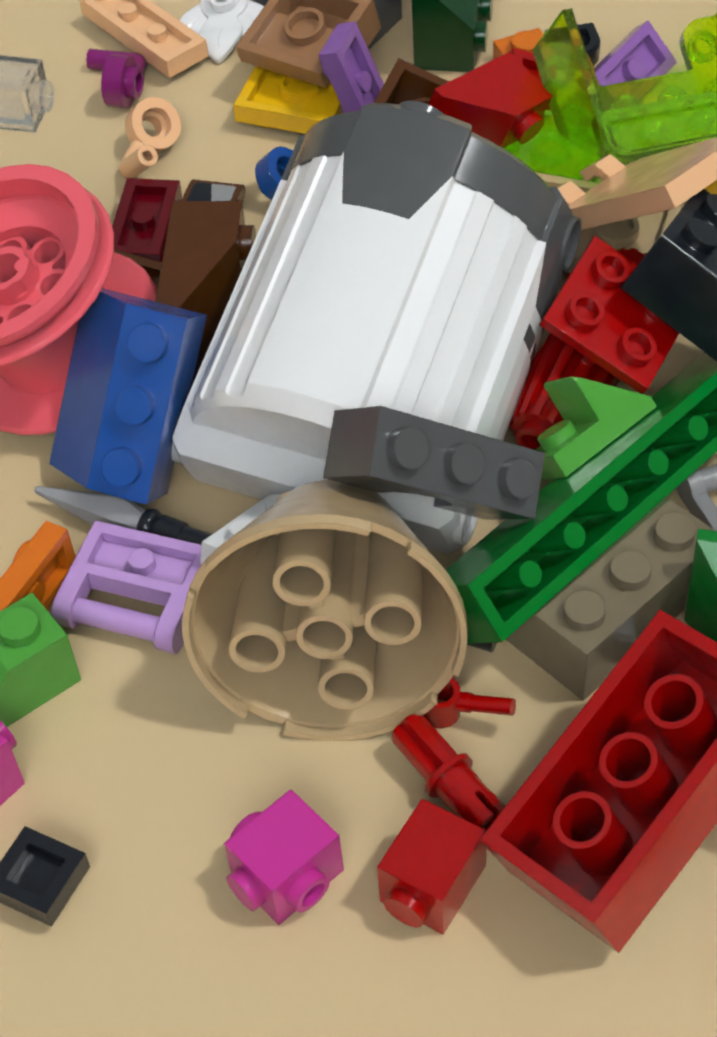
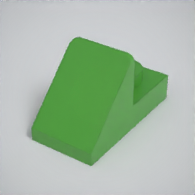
[536,376,657,480]

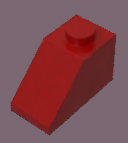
[428,52,553,149]

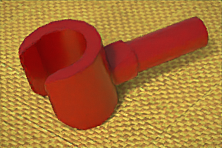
[423,677,516,729]

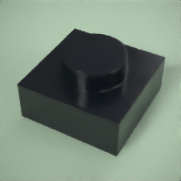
[0,826,90,927]

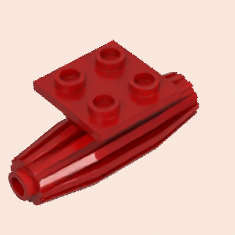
[510,236,679,450]

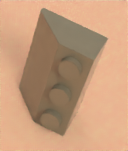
[506,499,715,701]

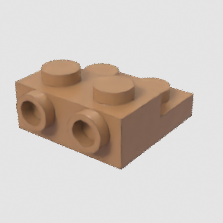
[235,0,381,88]

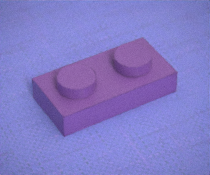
[580,20,677,124]
[318,21,384,113]

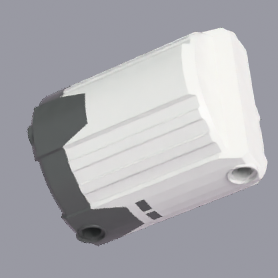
[172,101,581,554]

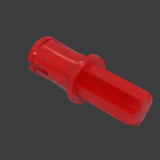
[391,714,506,831]

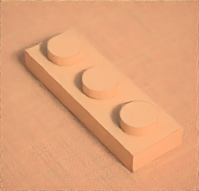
[79,0,209,78]

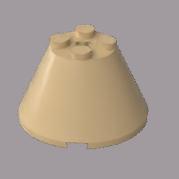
[182,480,468,741]

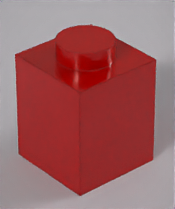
[377,798,486,935]

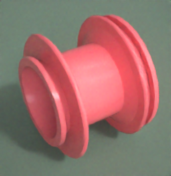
[0,164,157,435]

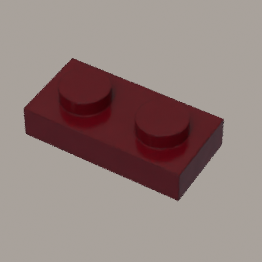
[112,178,182,262]

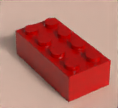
[480,610,717,953]

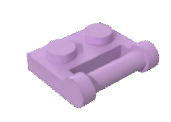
[51,520,202,654]

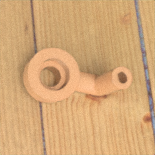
[119,97,181,178]

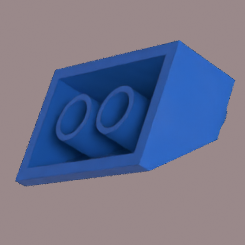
[49,288,207,505]

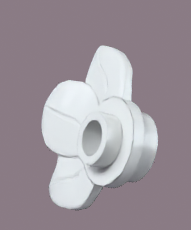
[179,0,264,64]

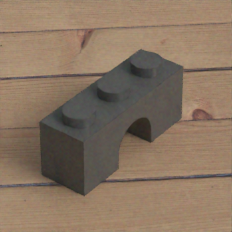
[323,406,545,520]

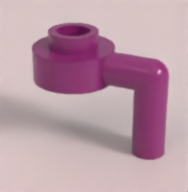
[86,49,147,108]

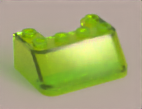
[532,9,717,166]

